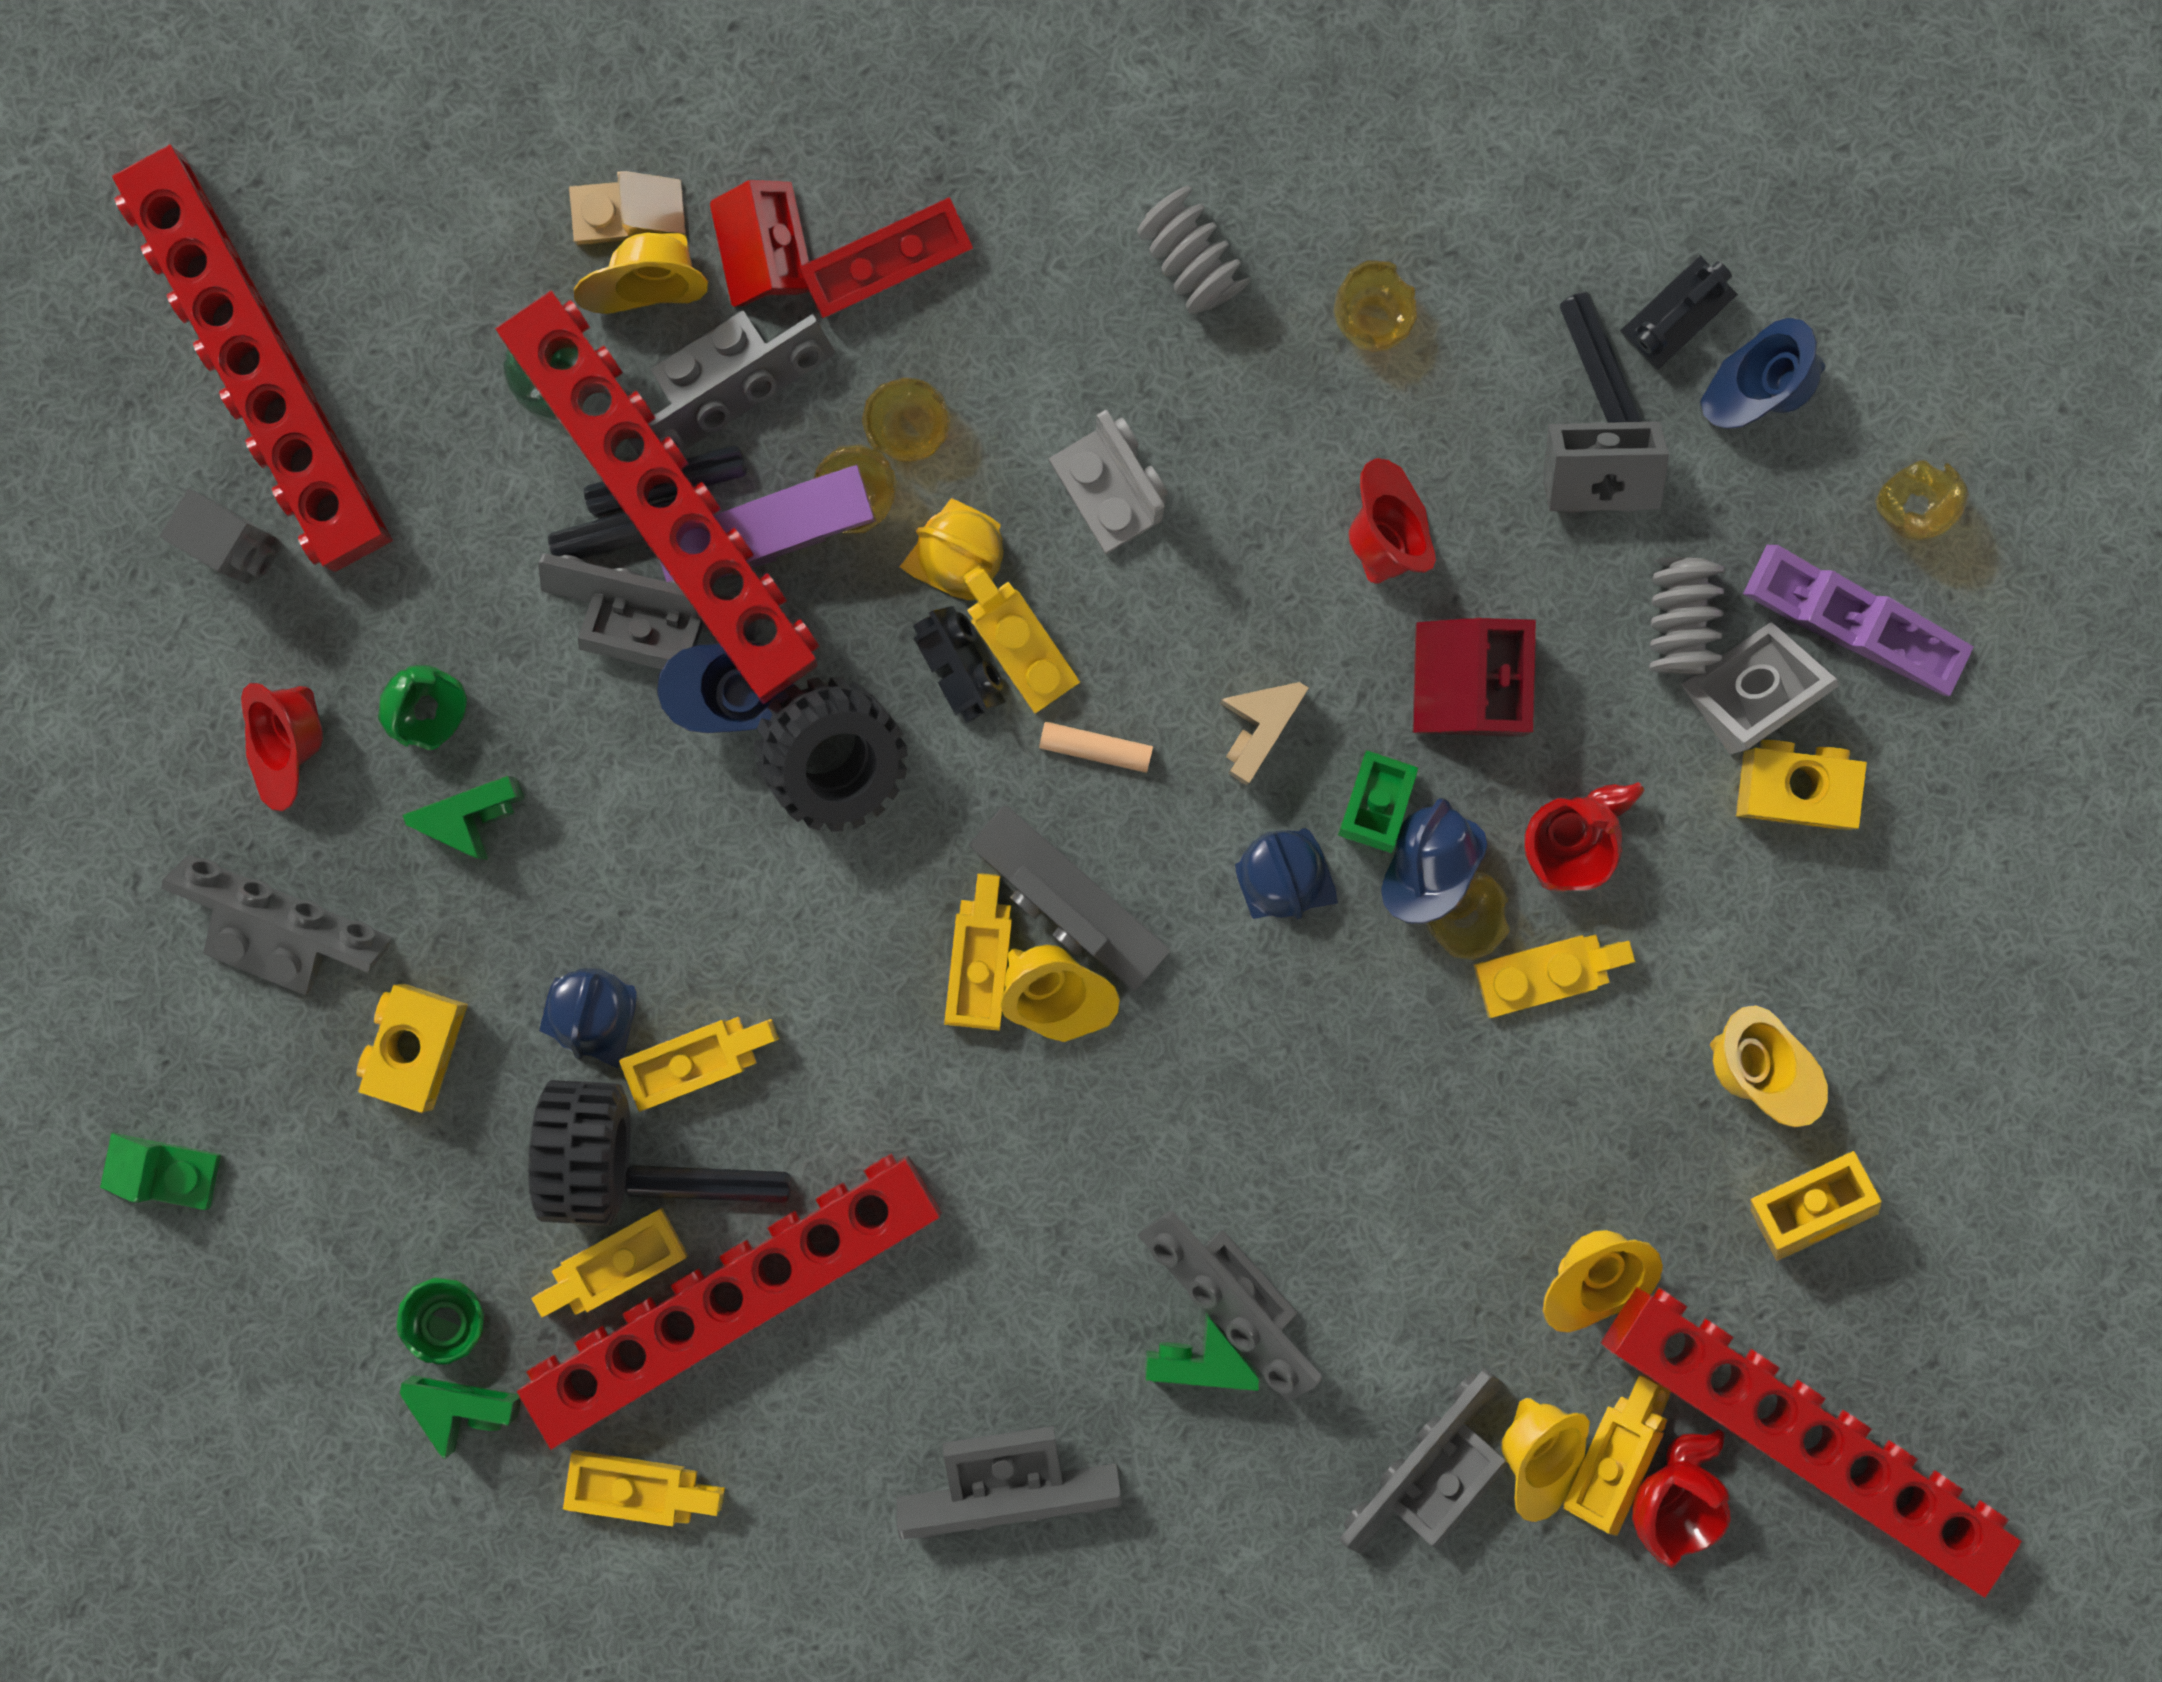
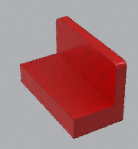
[710,180,809,307]

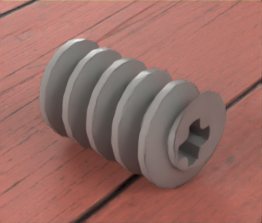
[1137,185,1251,314]
[1649,557,1725,674]

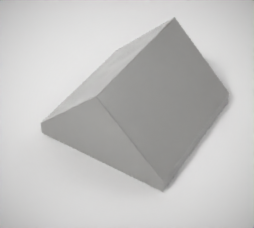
[1681,622,1839,754]

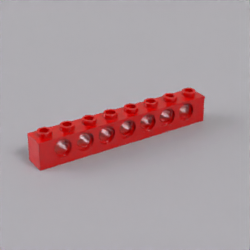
[112,144,393,572]
[495,290,820,704]
[516,1153,942,1450]
[1600,1287,2022,1598]

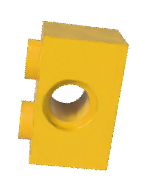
[1736,740,1867,830]
[356,984,468,1113]
[1751,1151,1882,1261]

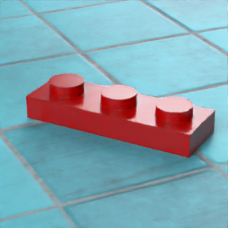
[798,197,973,319]

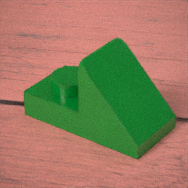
[1338,750,1419,853]
[402,776,525,860]
[100,1133,221,1210]
[1145,1312,1259,1391]
[399,1375,521,1459]

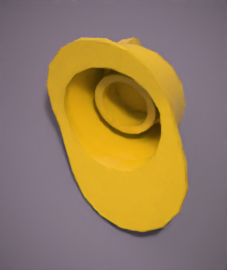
[574,233,708,314]
[899,498,1003,600]
[1000,944,1120,1042]
[1710,1005,1828,1127]
[1543,1230,1663,1333]
[1501,1398,1590,1522]

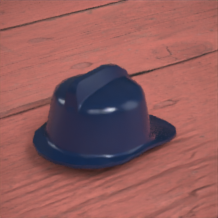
[1700,318,1826,429]
[657,642,794,733]
[1381,798,1488,924]
[1235,828,1338,920]
[539,968,637,1069]

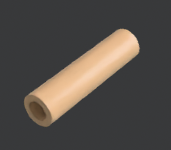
[1039,722,1153,773]

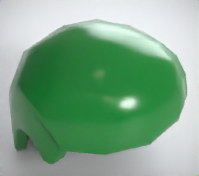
[378,665,468,750]
[396,1278,485,1365]

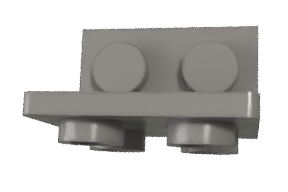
[1049,410,1168,555]

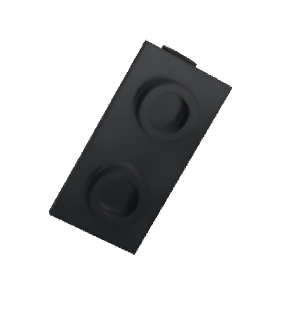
[1620,255,1738,371]
[913,606,1006,723]

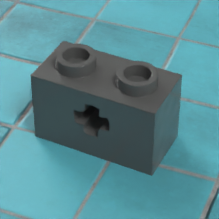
[1543,422,1669,513]
[159,488,277,585]

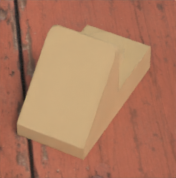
[569,171,686,245]
[1220,682,1309,785]

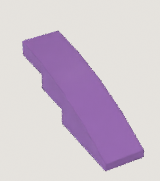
[661,465,876,582]
[1743,545,1974,696]

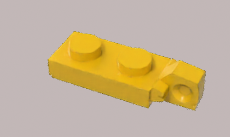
[961,565,1080,714]
[944,873,1012,1031]
[1474,934,1635,1018]
[619,1017,779,1112]
[531,1208,688,1318]
[1563,1375,1671,1536]
[563,1450,725,1527]

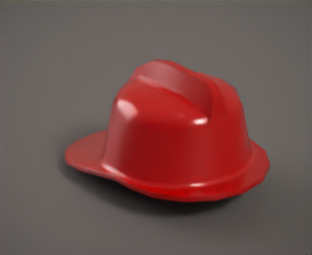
[1348,458,1436,584]
[241,683,323,811]

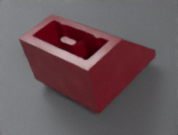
[1412,618,1536,737]

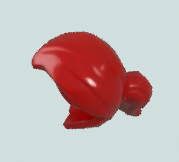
[1524,782,1645,892]
[1632,1429,1731,1567]

